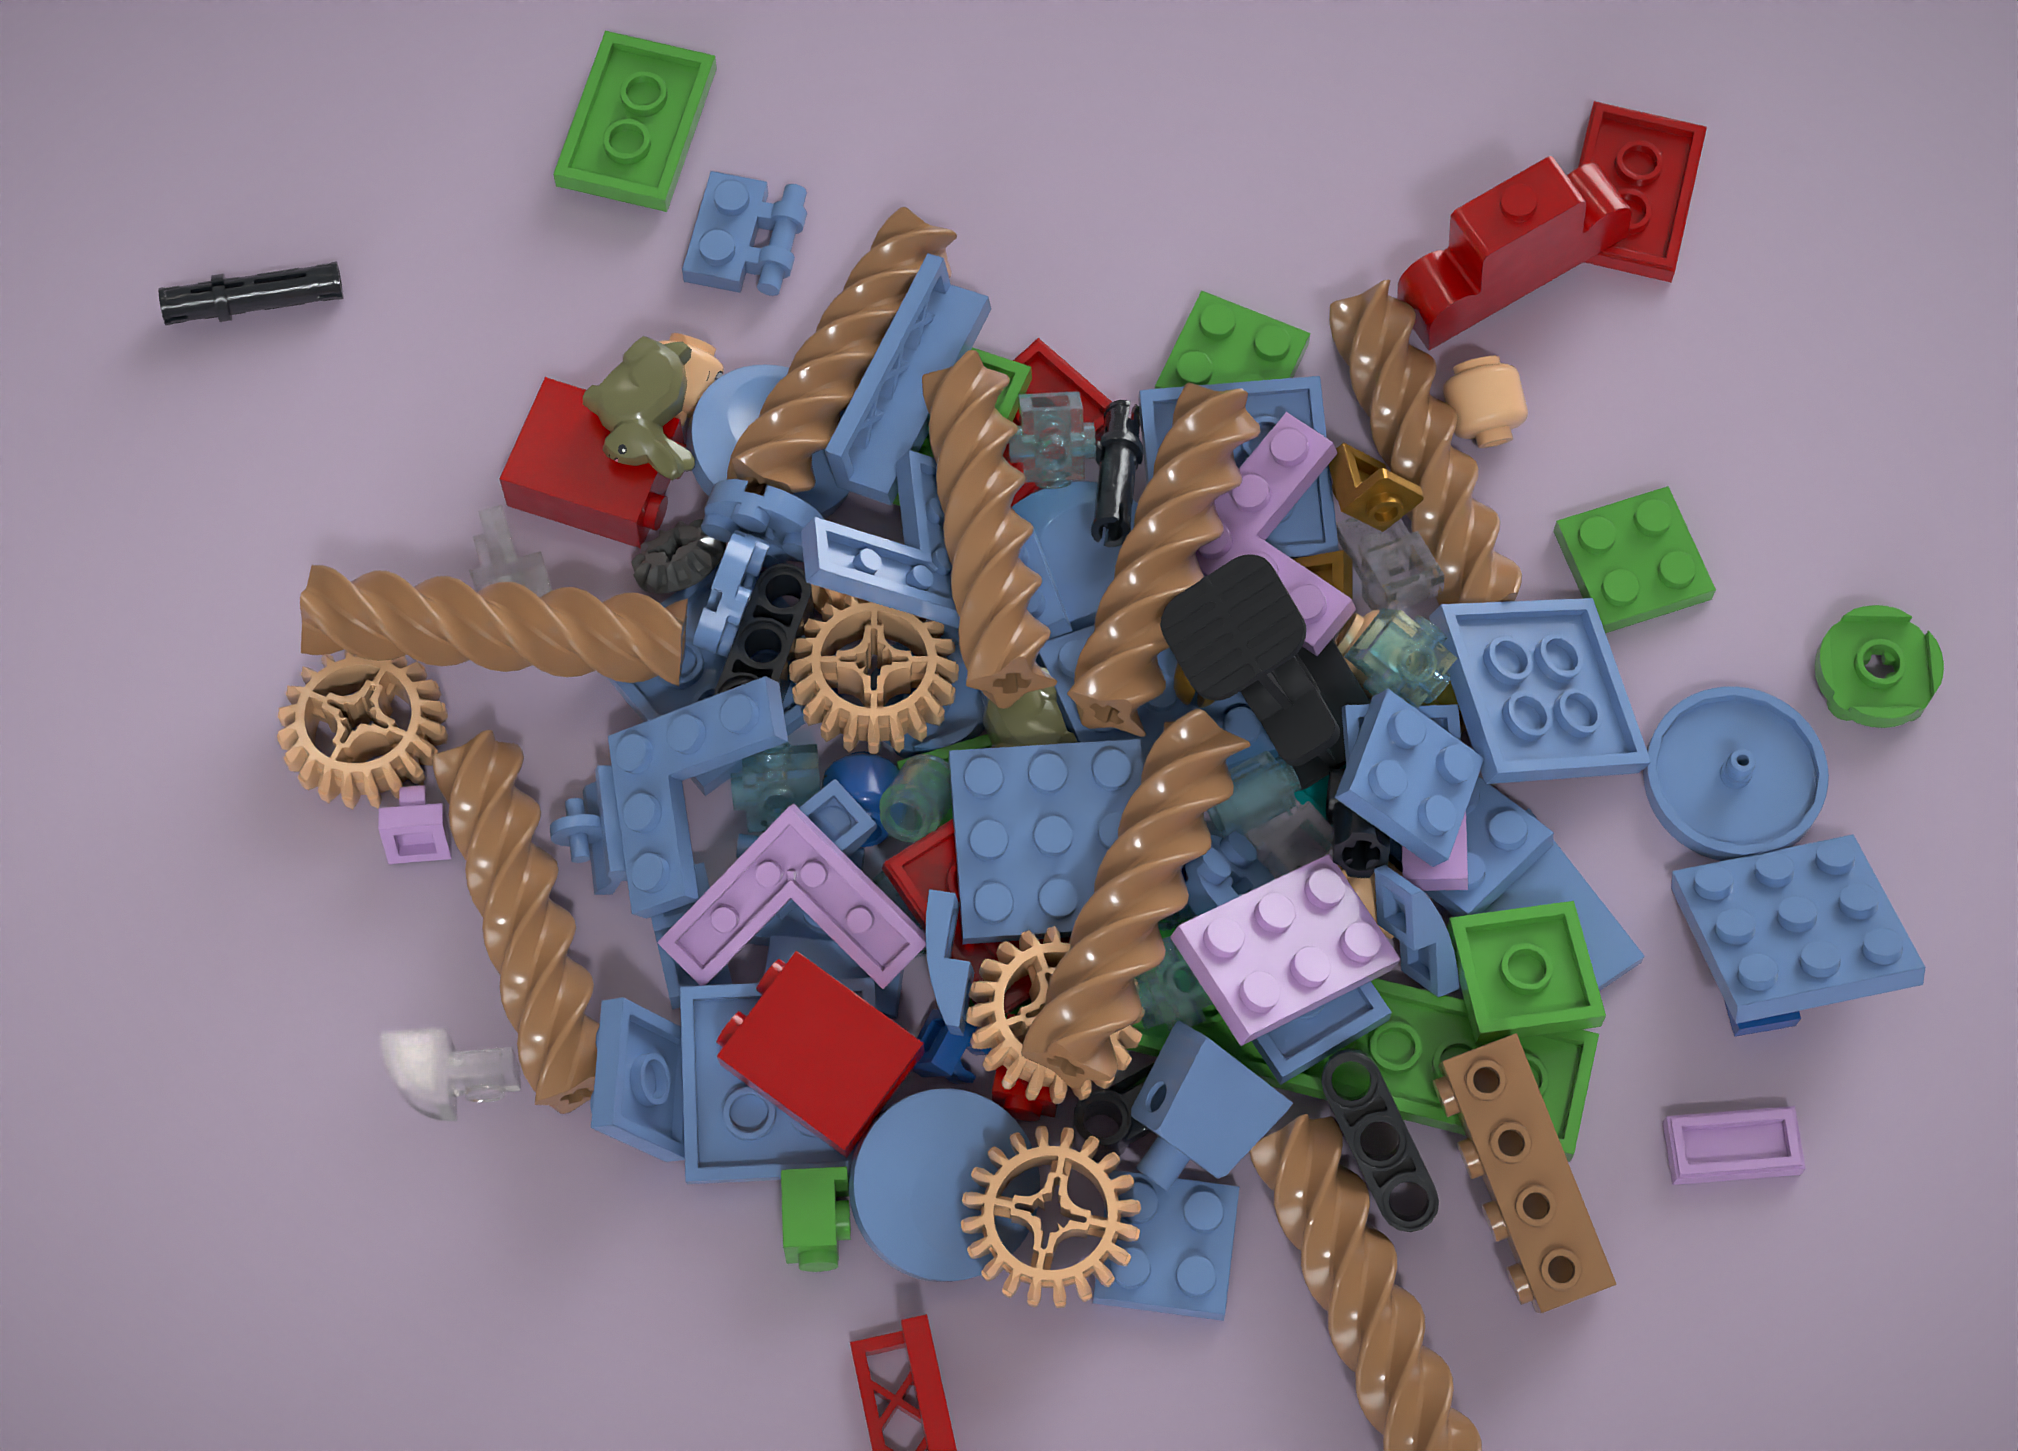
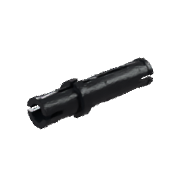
[158,261,344,326]
[1091,400,1144,547]

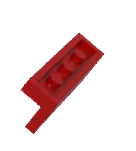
[850,1314,957,1451]

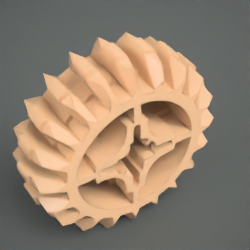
[789,595,959,754]
[277,650,448,810]
[966,926,1144,1105]
[961,1126,1141,1308]

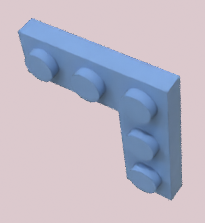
[801,450,960,628]
[608,676,788,919]

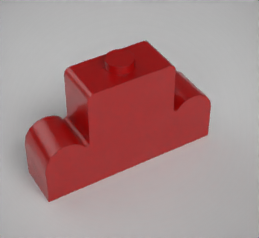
[1397,156,1632,351]

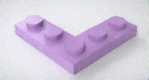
[1196,412,1356,656]
[657,804,926,989]

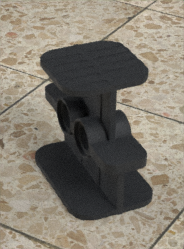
[1160,554,1370,792]

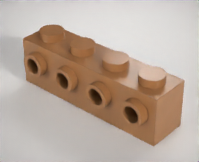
[1433,1033,1617,1313]

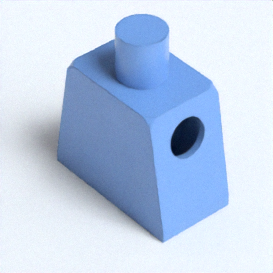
[1131,1020,1293,1191]

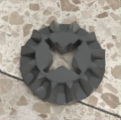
[631,519,726,594]

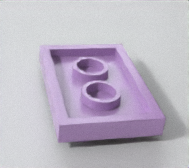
[1170,854,1401,1046]

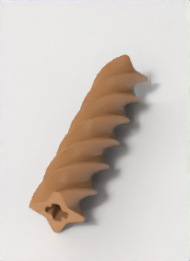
[727,207,957,496]
[1329,279,1522,606]
[922,350,1057,709]
[1067,383,1261,737]
[300,565,688,686]
[1021,709,1251,1089]
[432,730,600,1114]
[1249,1114,1482,1451]

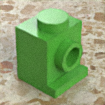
[781,1166,851,1272]

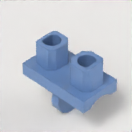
[550,765,627,895]

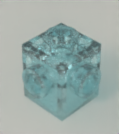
[1009,392,1096,489]
[1344,608,1457,708]
[731,742,821,833]
[1134,936,1213,1033]

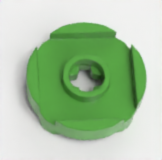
[1815,605,1944,728]

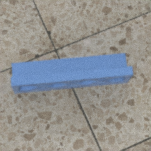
[825,253,991,505]

